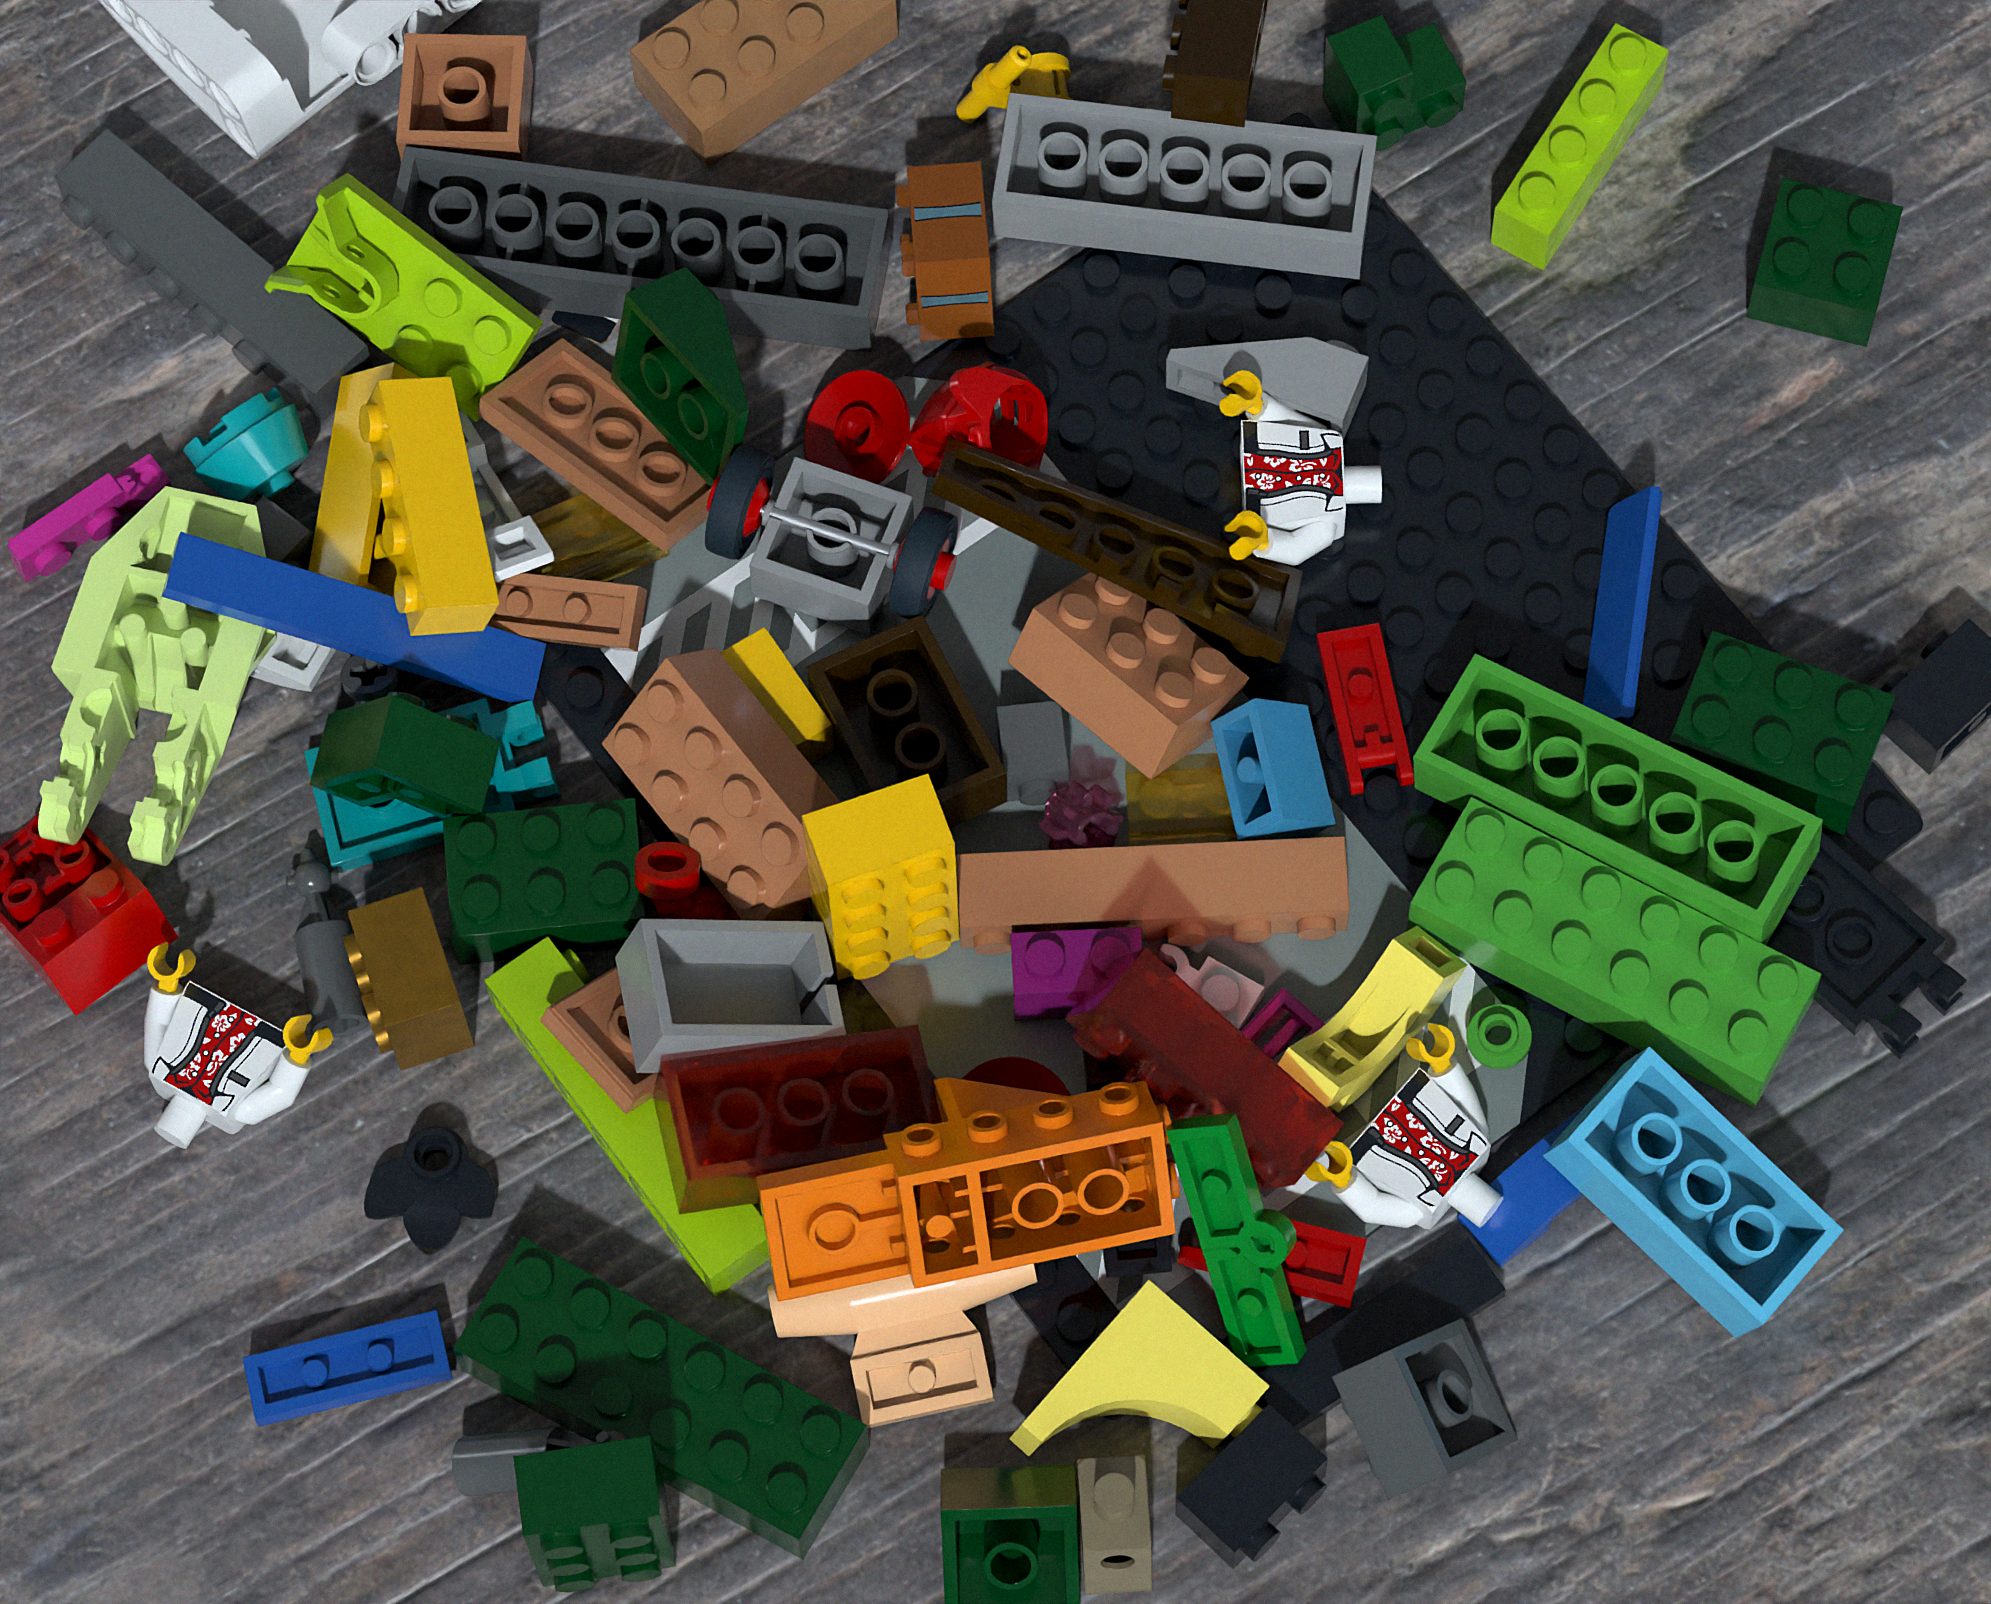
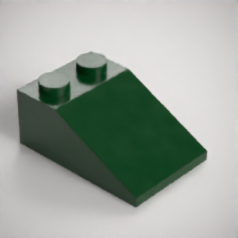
[611,267,749,488]

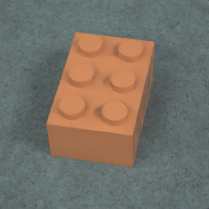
[1007,572,1249,780]

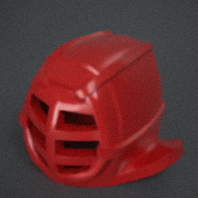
[907,362,1048,478]

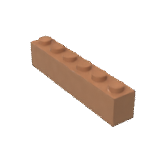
[957,836,1350,955]

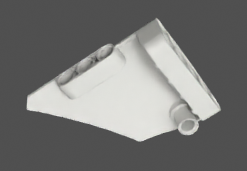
[98,0,482,160]

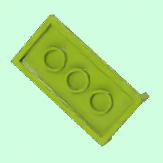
[264,173,544,422]

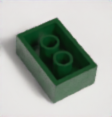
[1668,630,1896,835]
[443,798,649,965]
[513,1435,676,1592]

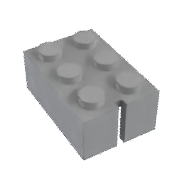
[615,919,847,1074]

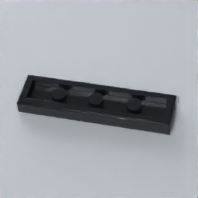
[1257,1237,1506,1431]

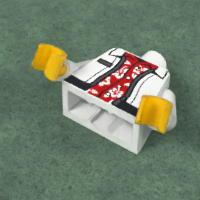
[1219,370,1382,565]
[144,942,333,1149]
[1304,1023,1504,1230]

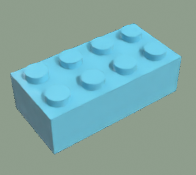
[1542,1046,1844,1338]

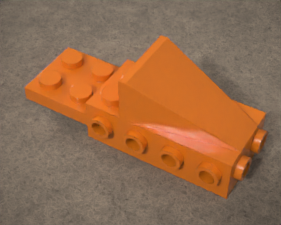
[756,1077,1180,1302]

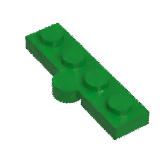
[1166,1113,1307,1367]

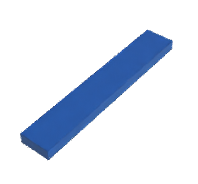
[161,532,546,704]

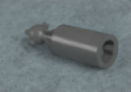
[286,849,369,1038]
[452,1427,630,1497]

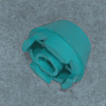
[183,387,310,503]

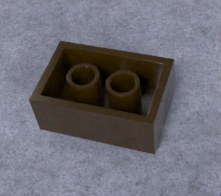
[807,614,1007,829]

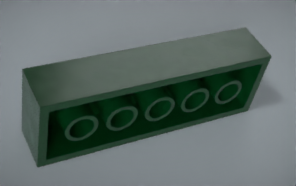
[453,1236,870,1560]

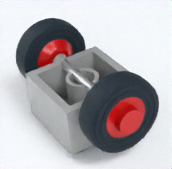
[705,445,958,635]

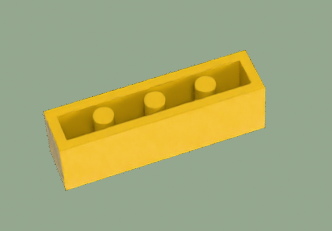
[308,362,420,597]
[359,377,500,636]

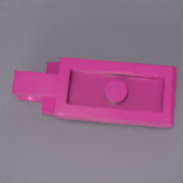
[7,453,172,583]

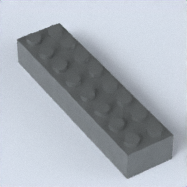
[392,146,892,353]

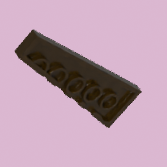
[930,437,1303,663]

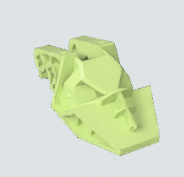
[38,486,277,866]

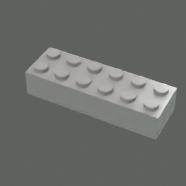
[992,93,1377,279]

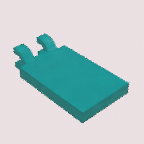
[304,698,561,873]

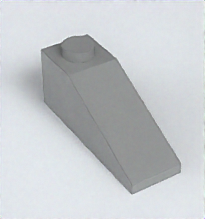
[1166,337,1369,440]

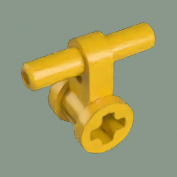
[956,45,1073,123]

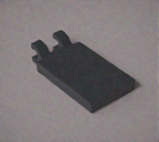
[1766,832,1967,1059]

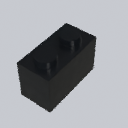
[1880,619,1991,775]
[1175,1404,1328,1569]

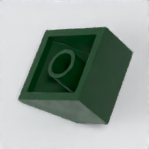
[940,1464,1080,1604]

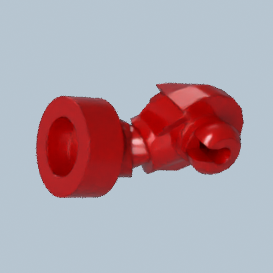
[635,842,742,920]

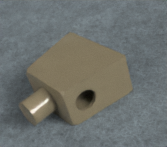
[1077,1455,1152,1595]

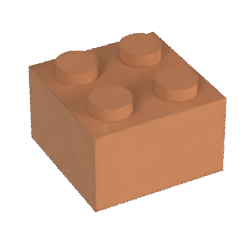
[396,33,533,162]

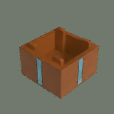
[896,161,994,342]

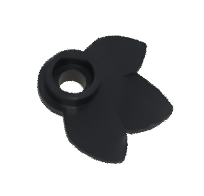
[364,1126,496,1255]

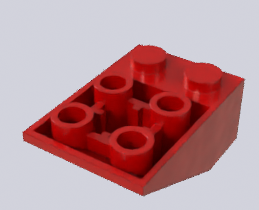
[0,814,179,1016]

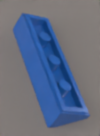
[1583,486,1663,728]

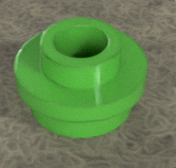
[1466,1004,1532,1070]

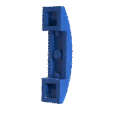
[1457,1104,1587,1269]

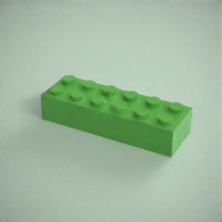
[1413,653,1823,945]
[1407,797,1822,1108]

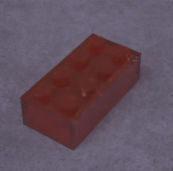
[1064,948,1344,1191]
[653,1024,942,1215]

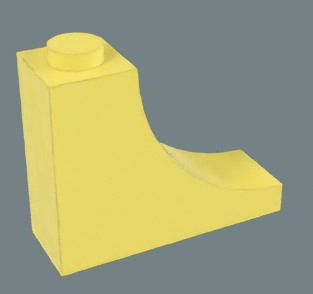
[1009,1280,1270,1456]

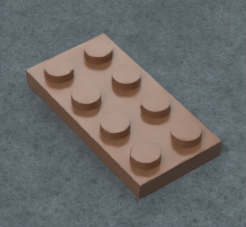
[478,338,711,552]

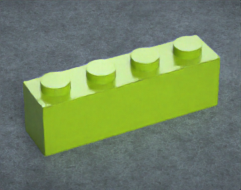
[1490,23,1669,271]

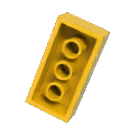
[802,774,960,980]

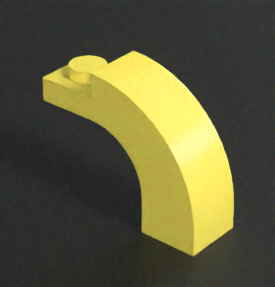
[1275,926,1468,1113]

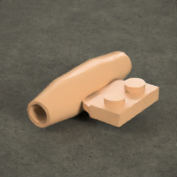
[767,1264,1038,1428]

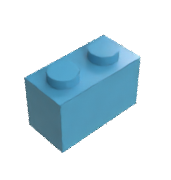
[1210,698,1336,841]

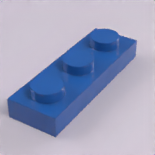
[242,1310,453,1427]

